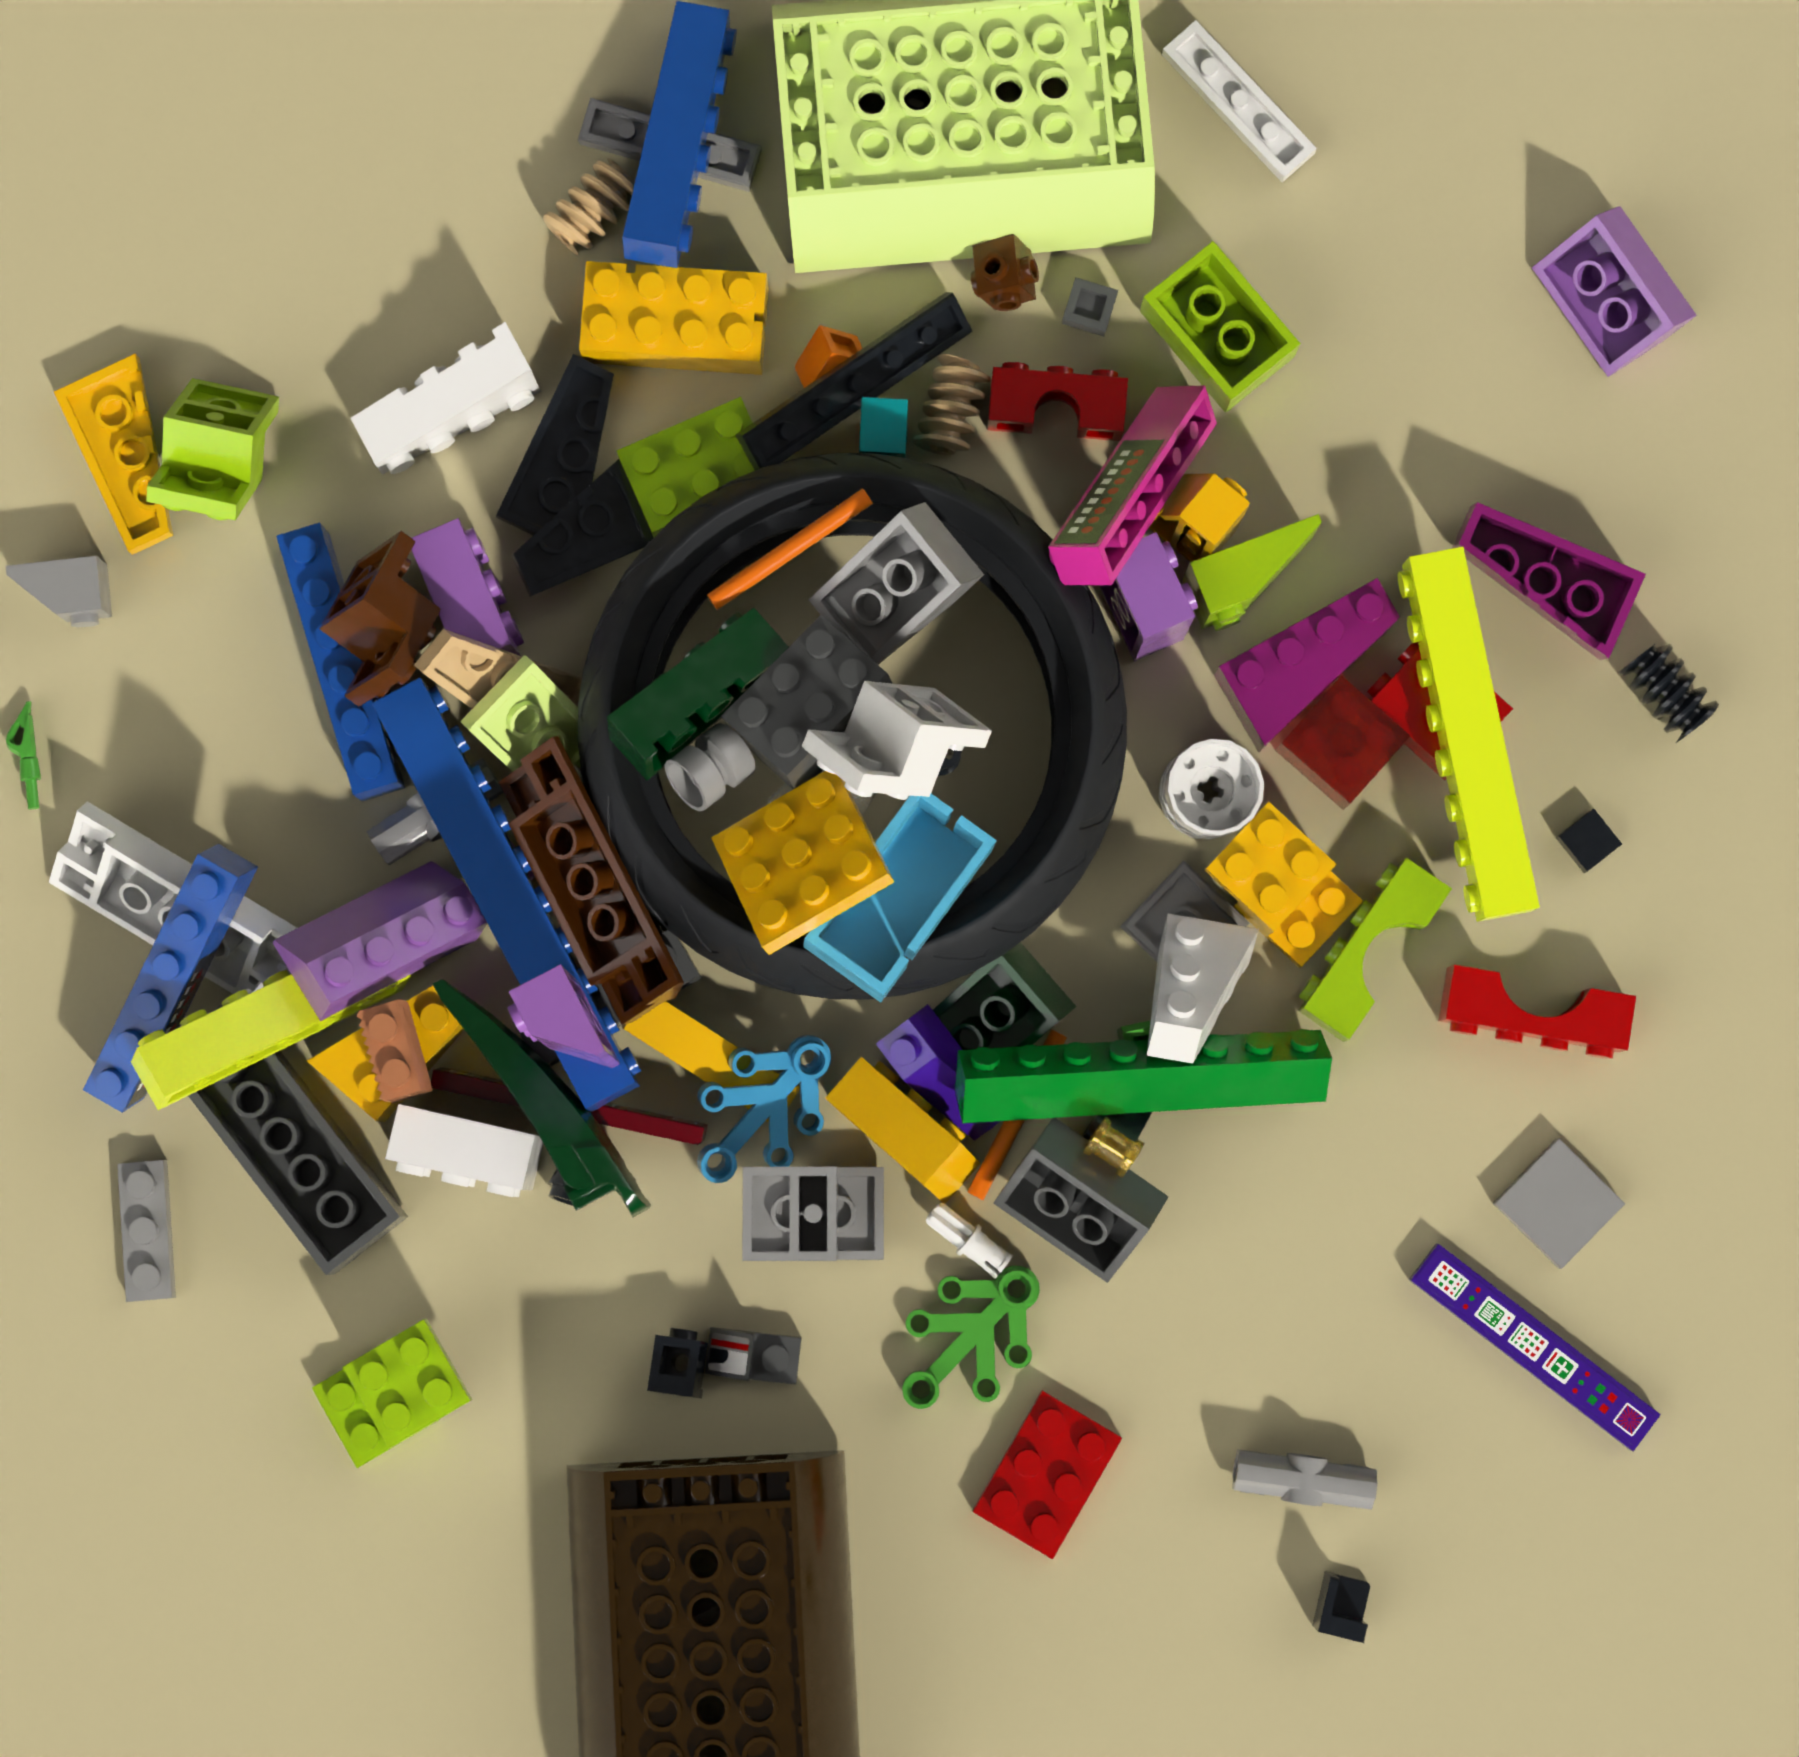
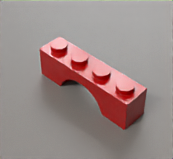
[1438,964,1636,1059]

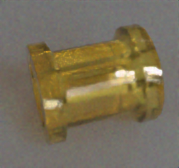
[1082,1117,1145,1178]

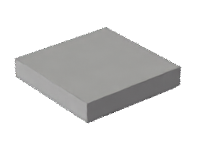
[1120,861,1250,962]
[1492,1138,1625,1269]

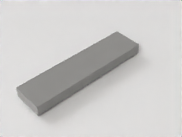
[578,98,762,192]

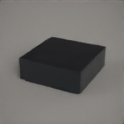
[1556,809,1622,873]

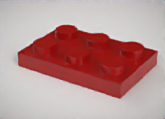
[972,1390,1122,1560]

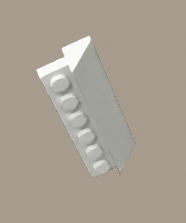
[49,801,297,994]

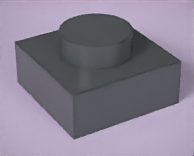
[1062,277,1118,337]

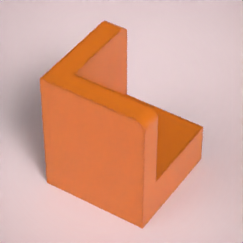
[795,325,863,388]

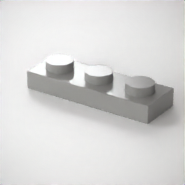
[117,1160,176,1302]

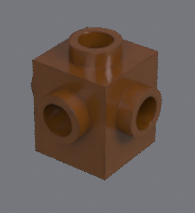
[971,234,1039,311]

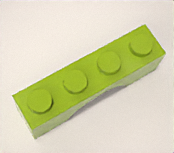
[1298,857,1452,1042]

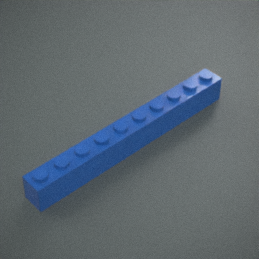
[371,677,642,1112]

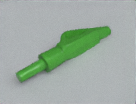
[6,701,41,810]

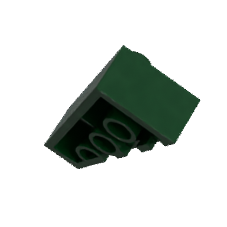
[607,607,789,781]

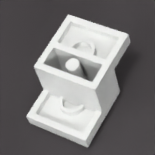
[802,681,992,800]

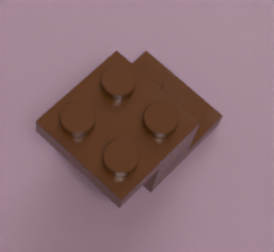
[319,530,441,707]

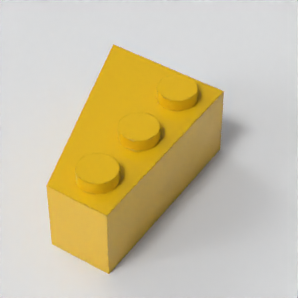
[1149,473,1250,562]
[825,1057,981,1204]

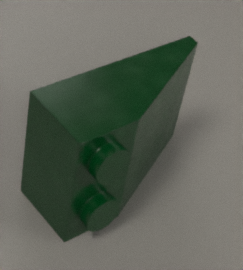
[933,942,1077,1050]

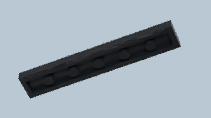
[735,292,973,471]

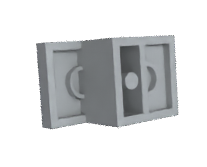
[742,1167,884,1261]

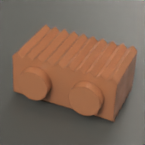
[356,999,433,1103]

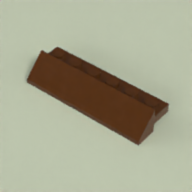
[499,736,684,1025]

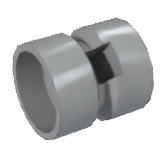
[664,723,756,811]

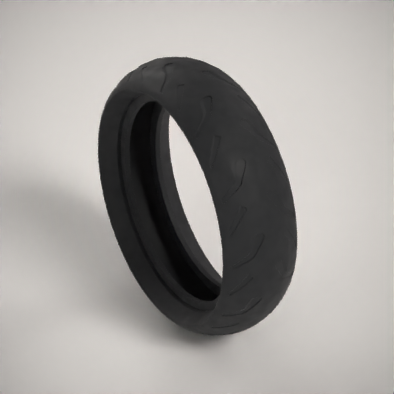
[578,453,1127,999]

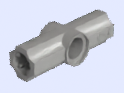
[367,758,504,865]
[1232,1449,1377,1510]

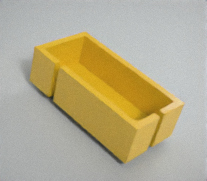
[579,261,769,375]

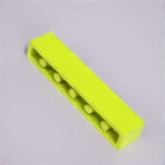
[131,970,411,1110]

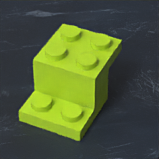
[146,378,279,521]
[312,1318,473,1468]

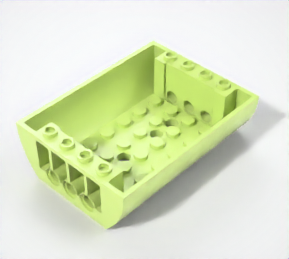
[772,0,1155,273]

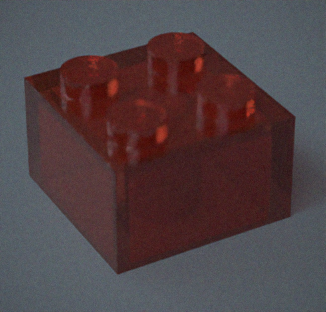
[1275,675,1410,810]

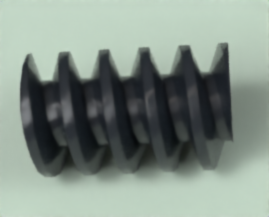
[1618,643,1719,743]

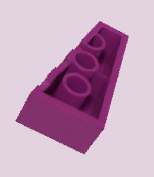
[1452,502,1646,660]
[1214,578,1400,752]

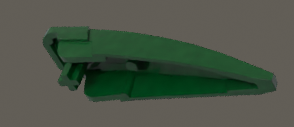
[432,979,651,1218]

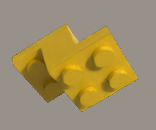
[1205,801,1363,968]

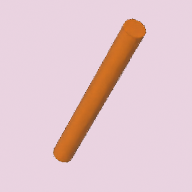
[707,488,873,610]
[967,1029,1067,1201]

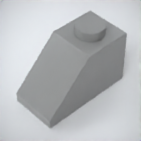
[6,556,112,627]

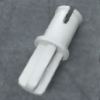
[926,1203,1013,1279]

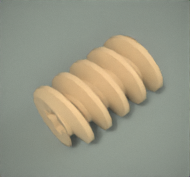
[543,158,635,256]
[913,354,990,455]

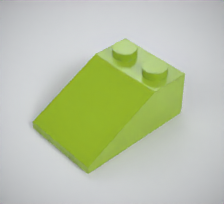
[1182,514,1322,631]

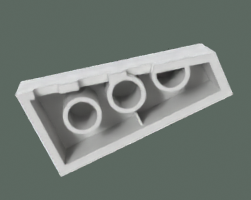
[350,322,541,475]

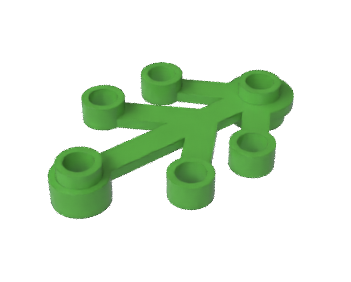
[902,1265,1040,1409]

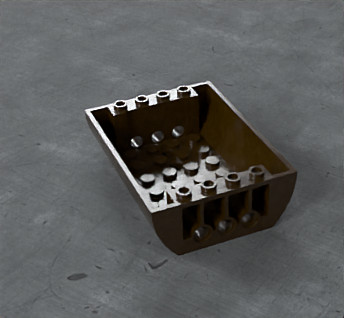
[567,1450,860,1757]

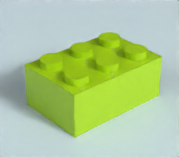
[1140,241,1301,413]
[616,397,755,538]

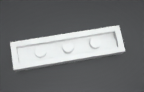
[1162,20,1317,183]

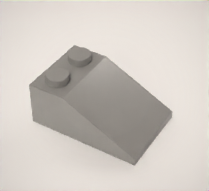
[809,502,984,665]

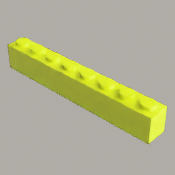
[1398,547,1540,922]

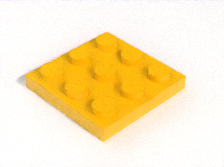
[711,771,895,955]

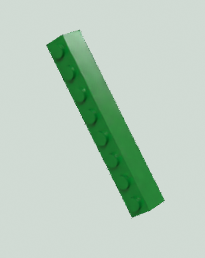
[955,1029,1332,1123]

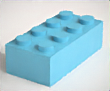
[803,793,997,1003]

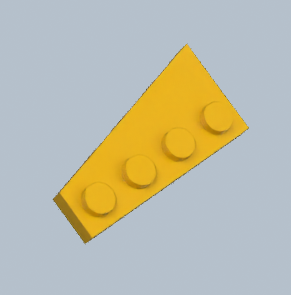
[54,353,173,555]

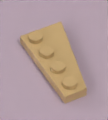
[414,629,582,709]

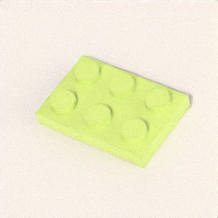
[460,654,581,772]

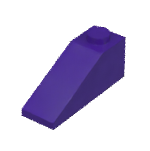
[875,1004,1001,1141]

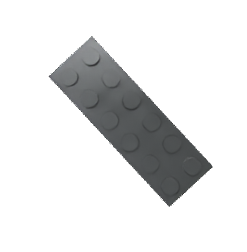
[188,1005,408,1275]

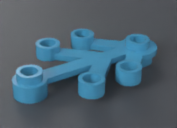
[697,1035,831,1183]

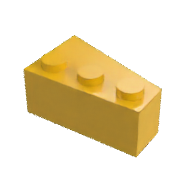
[307,985,464,1122]

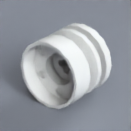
[1158,739,1264,840]

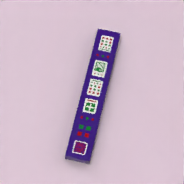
[1409,1243,1661,1452]

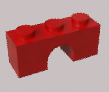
[987,362,1128,441]

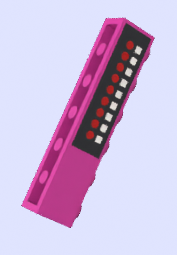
[1048,385,1217,585]

